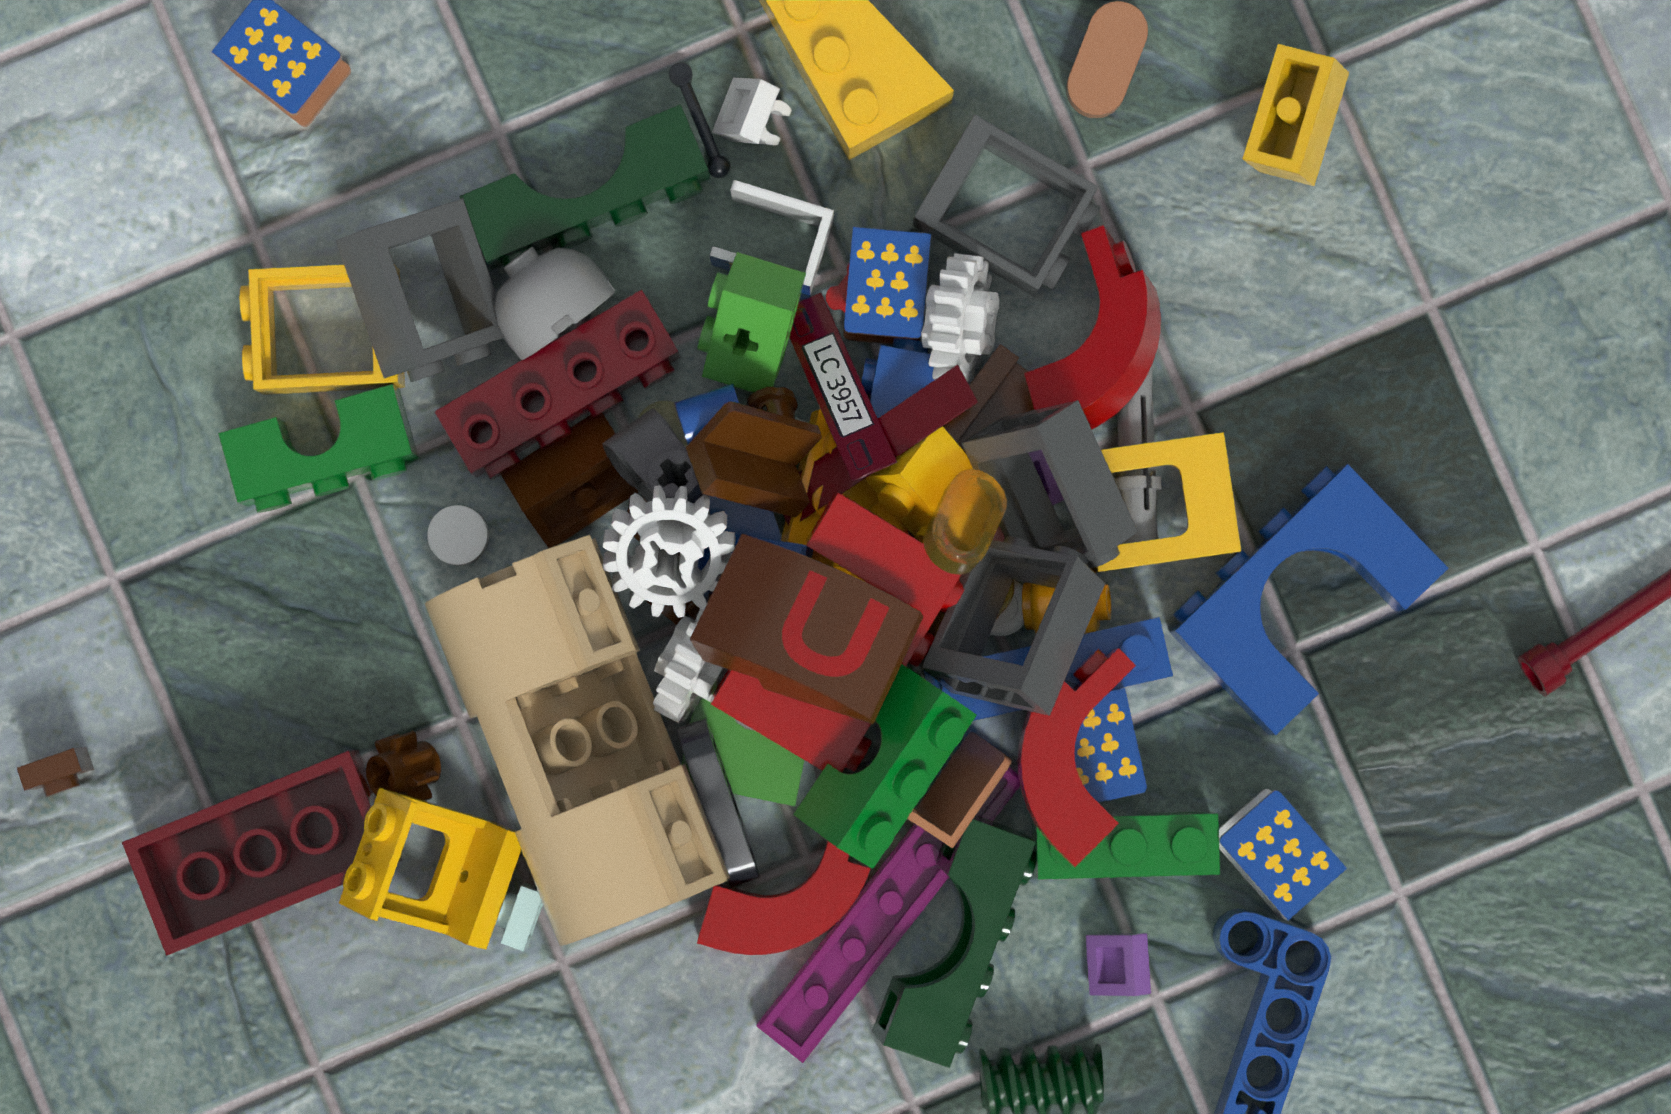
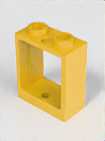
[239,264,405,395]

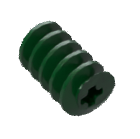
[979,1043,1104,1114]

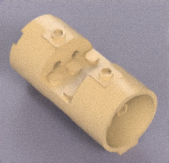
[425,535,730,946]

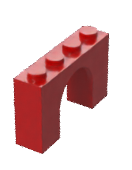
[710,491,965,772]

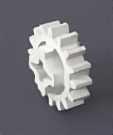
[921,253,1000,382]
[602,485,736,618]
[653,609,728,723]

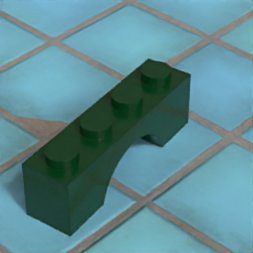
[459,104,710,273]
[872,815,1036,1068]

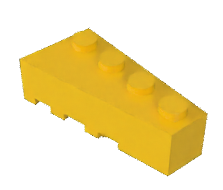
[759,0,954,160]

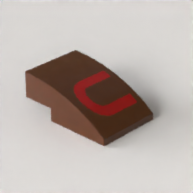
[690,534,923,724]

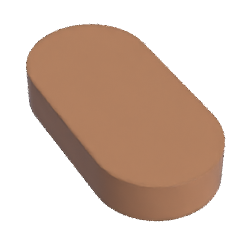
[1066,1,1148,118]

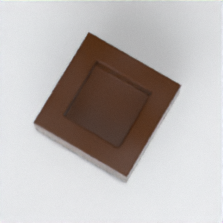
[17,747,94,797]

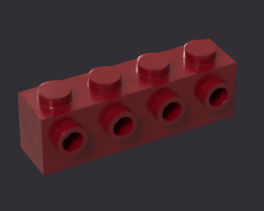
[434,289,681,480]

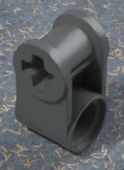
[602,409,709,503]

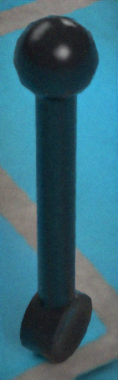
[669,62,731,178]

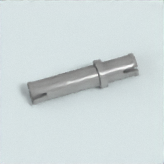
[1114,365,1162,544]

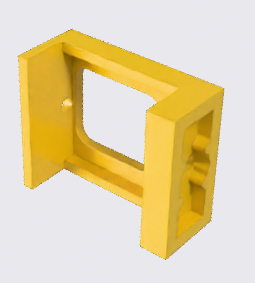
[1093,432,1241,573]
[339,788,522,950]

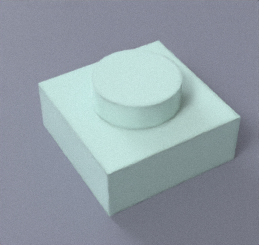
[496,883,543,951]

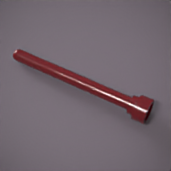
[1518,569,1671,697]

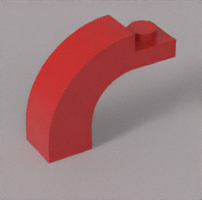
[1024,225,1161,430]
[1018,648,1136,867]
[697,840,871,955]

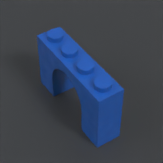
[1169,464,1449,735]

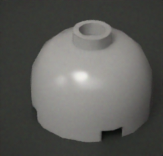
[494,247,615,360]

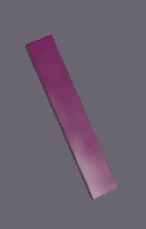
[756,768,1020,1063]

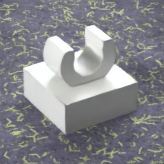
[712,77,792,145]

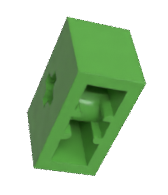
[697,252,806,393]

